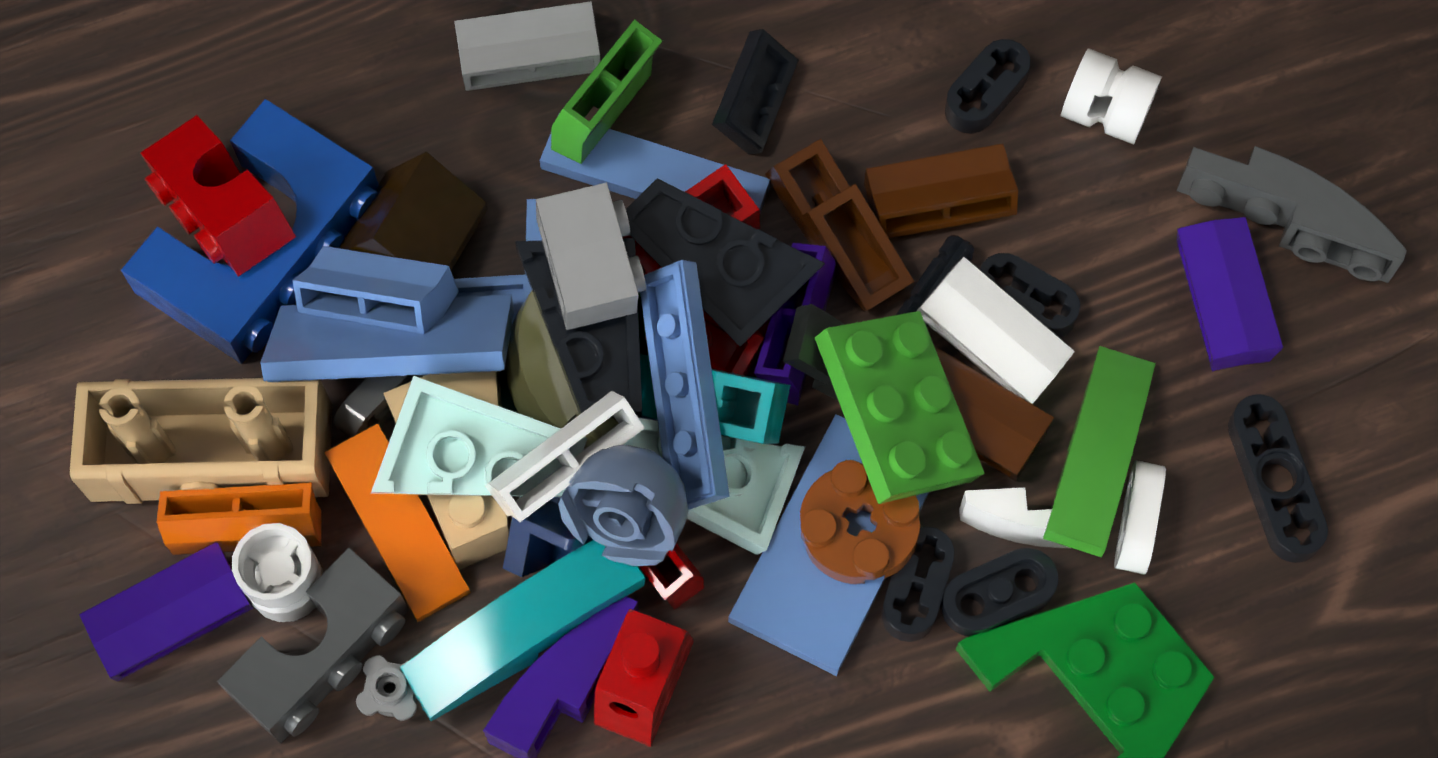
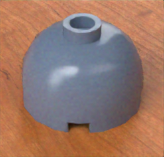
[558,445,688,566]

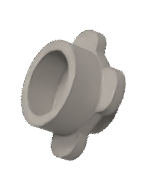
[356,656,417,721]

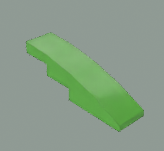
[1043,346,1156,558]

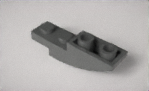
[1177,146,1407,283]

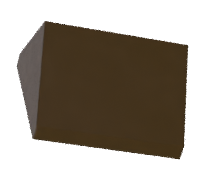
[339,151,488,271]

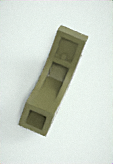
[505,290,619,449]

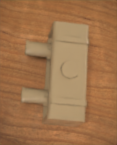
[70,378,332,504]

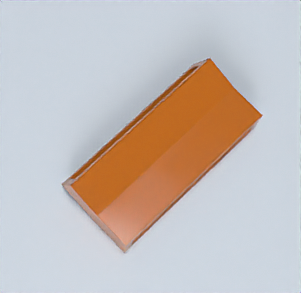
[156,482,321,555]

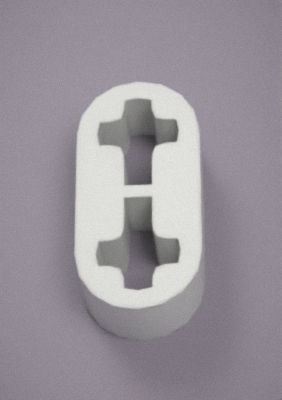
[1114,460,1166,575]

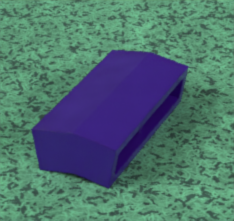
[1177,217,1283,371]
[754,243,836,405]
[79,542,254,681]

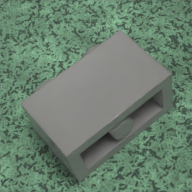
[536,182,646,330]

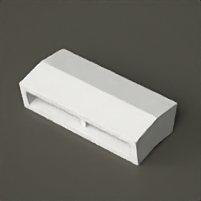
[917,257,1075,404]
[485,391,645,522]

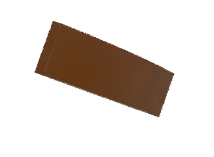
[765,138,915,312]

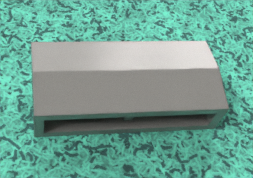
[454,1,601,91]

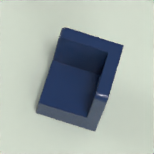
[503,500,593,577]

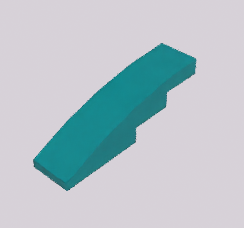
[400,540,645,721]

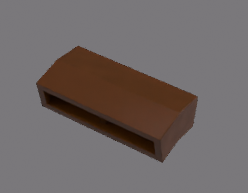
[864,143,1018,238]
[934,346,1054,482]

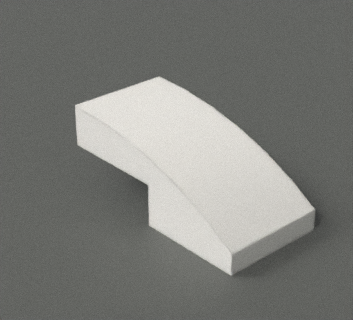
[959,487,1070,548]

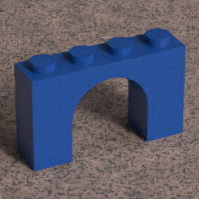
[121,99,379,364]

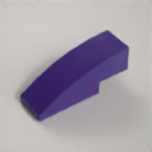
[483,596,639,758]

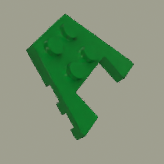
[956,583,1215,758]

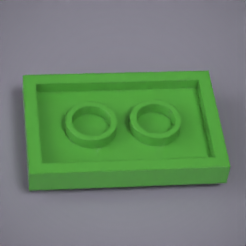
[815,311,985,504]

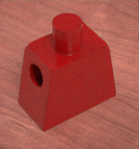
[594,609,694,747]

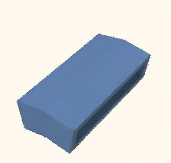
[292,246,459,334]

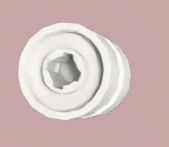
[1061,48,1162,145]
[232,523,324,622]

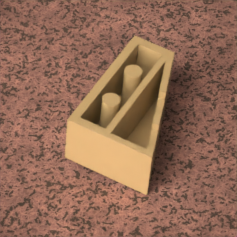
[383,371,512,570]

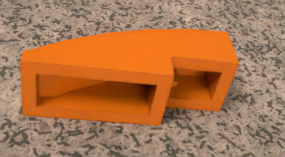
[324,424,471,622]

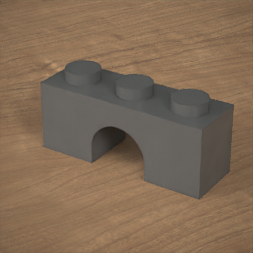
[217,548,409,744]

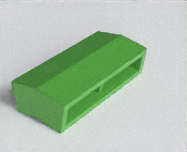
[551,19,662,164]

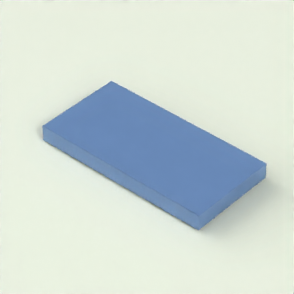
[260,294,514,382]
[728,414,929,676]

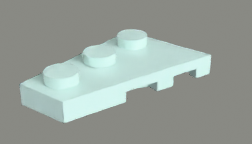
[370,376,587,497]
[623,418,805,555]

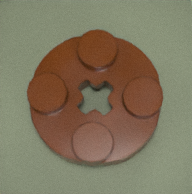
[800,460,920,584]

